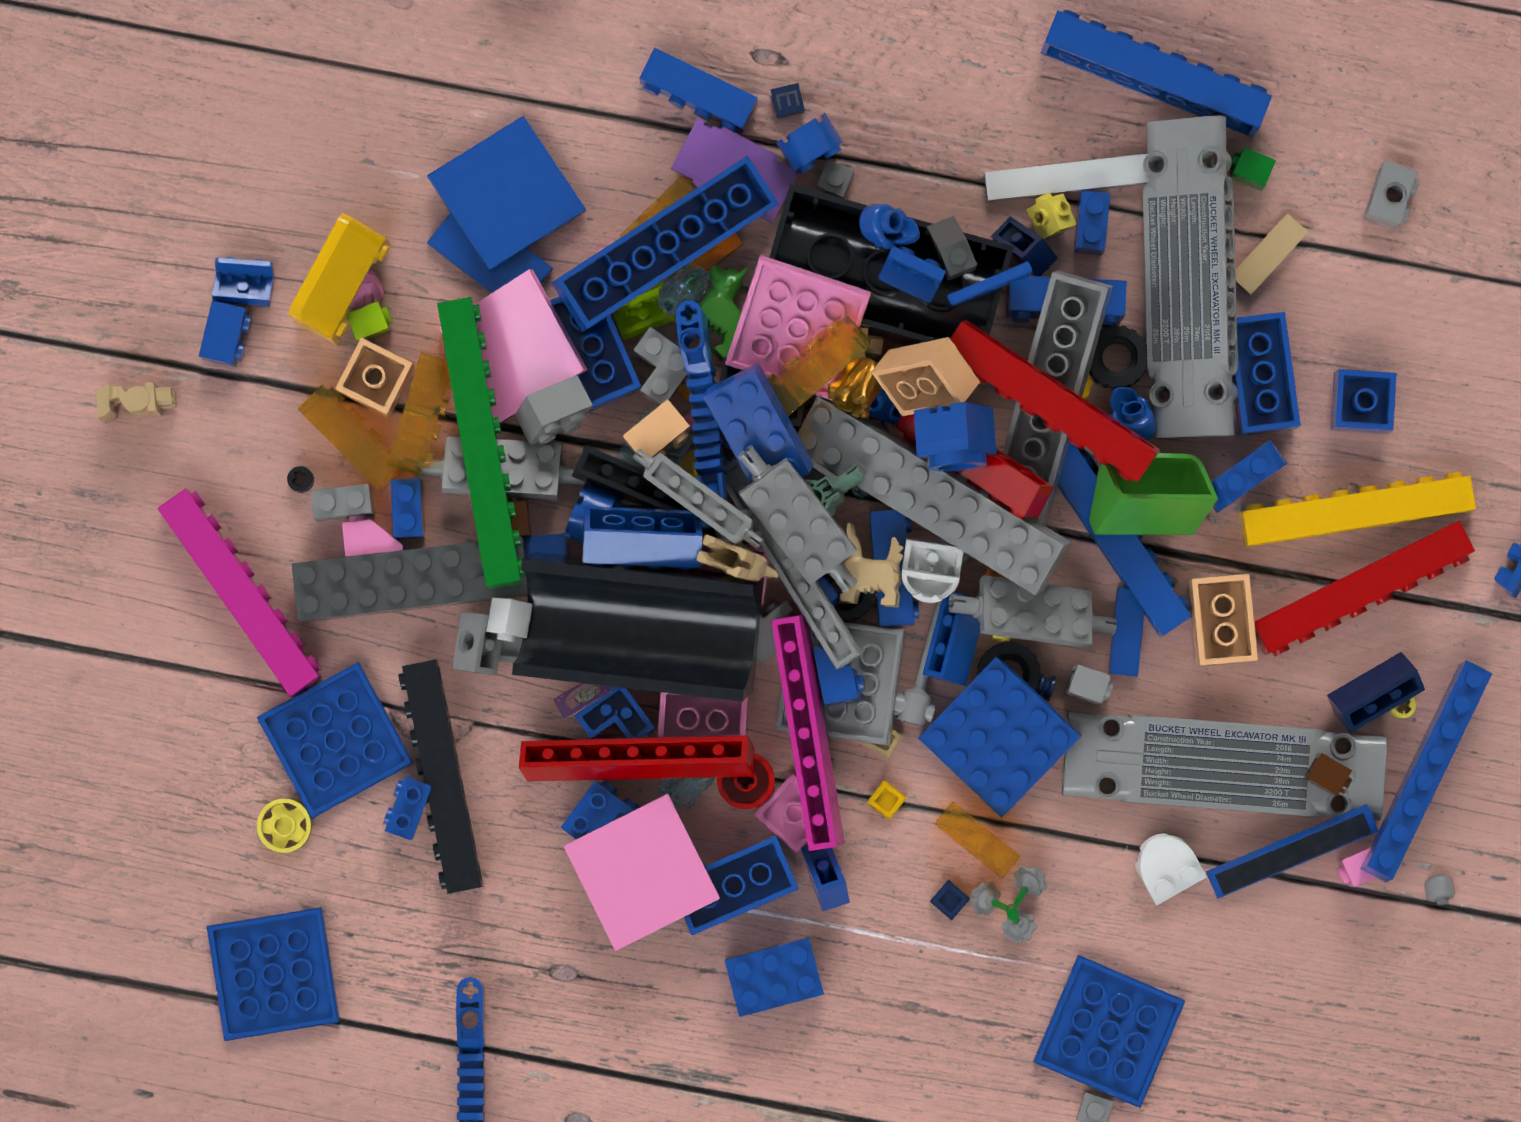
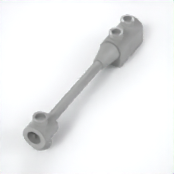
[894,537,970,726]

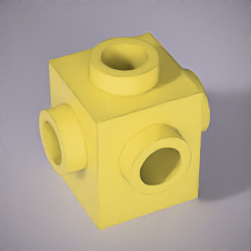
[1026,193,1077,240]

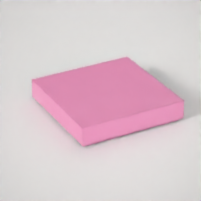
[754,773,807,854]

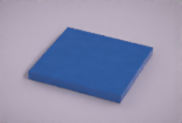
[427,116,586,272]
[257,662,414,819]
[207,907,340,1041]
[1033,955,1185,1108]

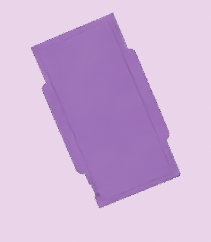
[671,118,799,224]

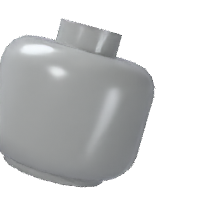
[1424,874,1455,905]

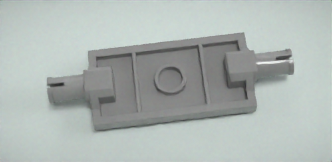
[415,436,586,500]
[737,445,858,593]
[949,575,1117,648]

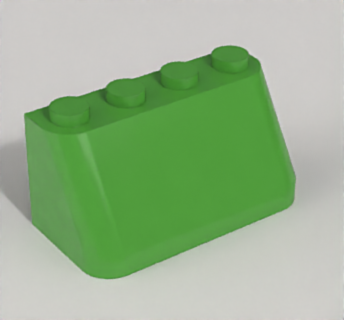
[1089,453,1218,535]

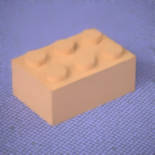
[871,337,980,416]
[1188,574,1258,667]

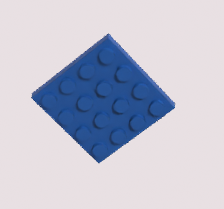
[918,655,1082,818]

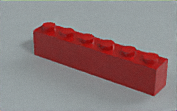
[895,410,1054,519]

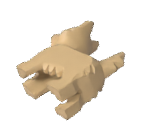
[840,523,904,608]
[696,534,779,582]

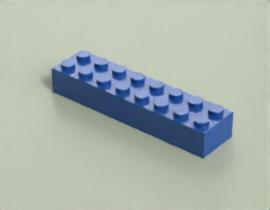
[1040,10,1272,138]
[551,155,779,332]

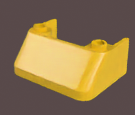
[288,213,391,345]

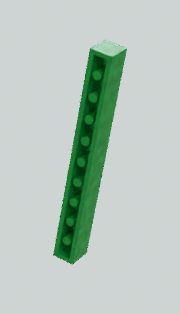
[437,297,526,590]

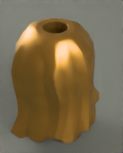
[828,357,882,418]

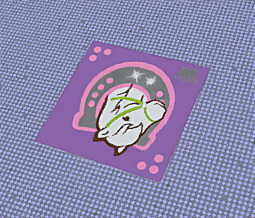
[553,683,612,719]

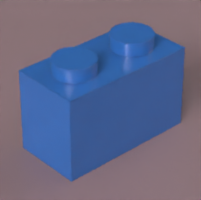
[1073,191,1110,255]
[199,300,252,367]
[391,478,425,540]

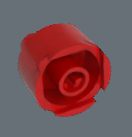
[717,753,775,810]

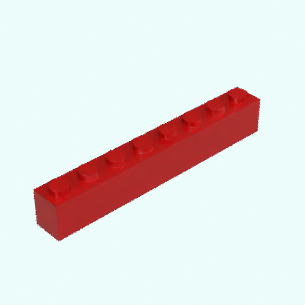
[950,320,1160,482]
[1254,520,1475,657]
[518,735,755,782]

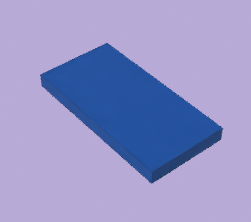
[427,213,553,293]

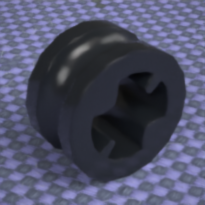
[287,466,314,493]

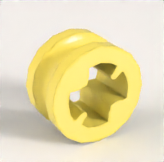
[1390,697,1416,719]

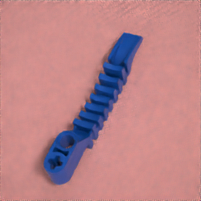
[676,300,728,530]
[456,977,485,1122]

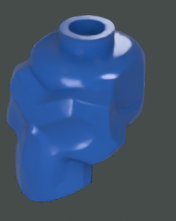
[859,204,920,249]
[1109,387,1157,441]

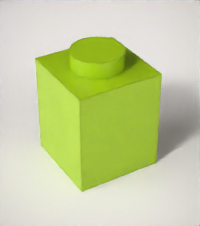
[346,301,393,342]

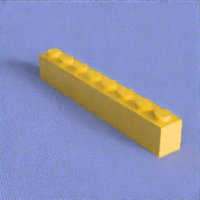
[1239,472,1476,547]

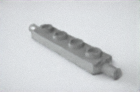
[633,449,764,550]

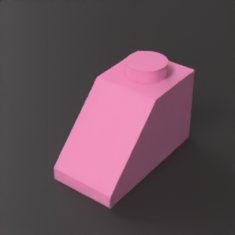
[342,515,405,557]

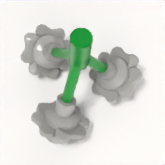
[970,866,1047,944]

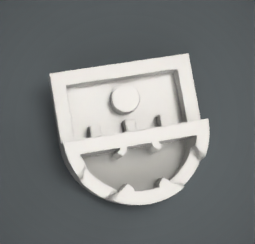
[902,538,963,603]
[1135,833,1206,906]

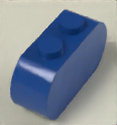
[1211,440,1287,513]

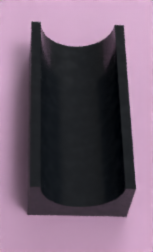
[769,184,1014,346]
[512,552,764,702]

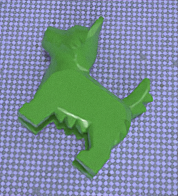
[688,265,749,361]

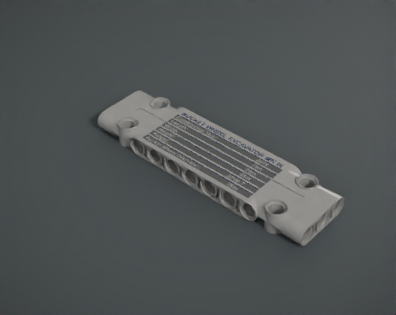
[1143,116,1238,439]
[1062,712,1387,820]

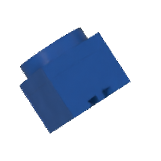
[914,402,997,472]

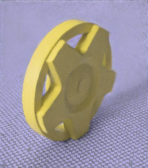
[257,799,312,853]

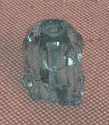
[657,263,711,317]
[658,777,715,809]

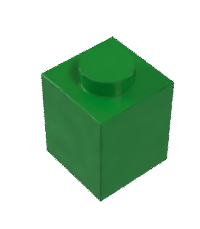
[1230,147,1276,191]

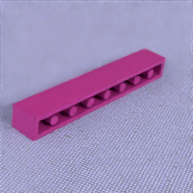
[157,488,322,697]
[771,615,845,851]

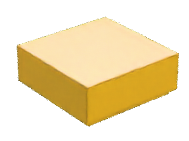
[866,780,907,820]

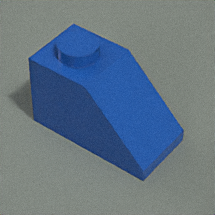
[813,646,866,706]
[801,846,850,912]

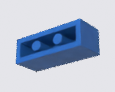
[922,592,980,686]

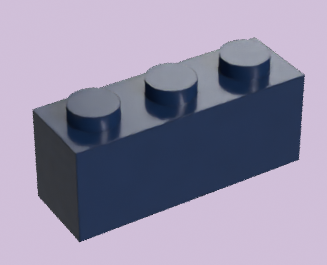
[1327,652,1425,733]

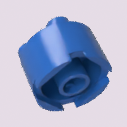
[776,113,843,174]
[564,483,623,544]

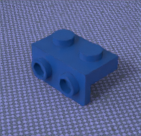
[878,246,946,303]
[212,257,275,306]
[383,776,432,840]

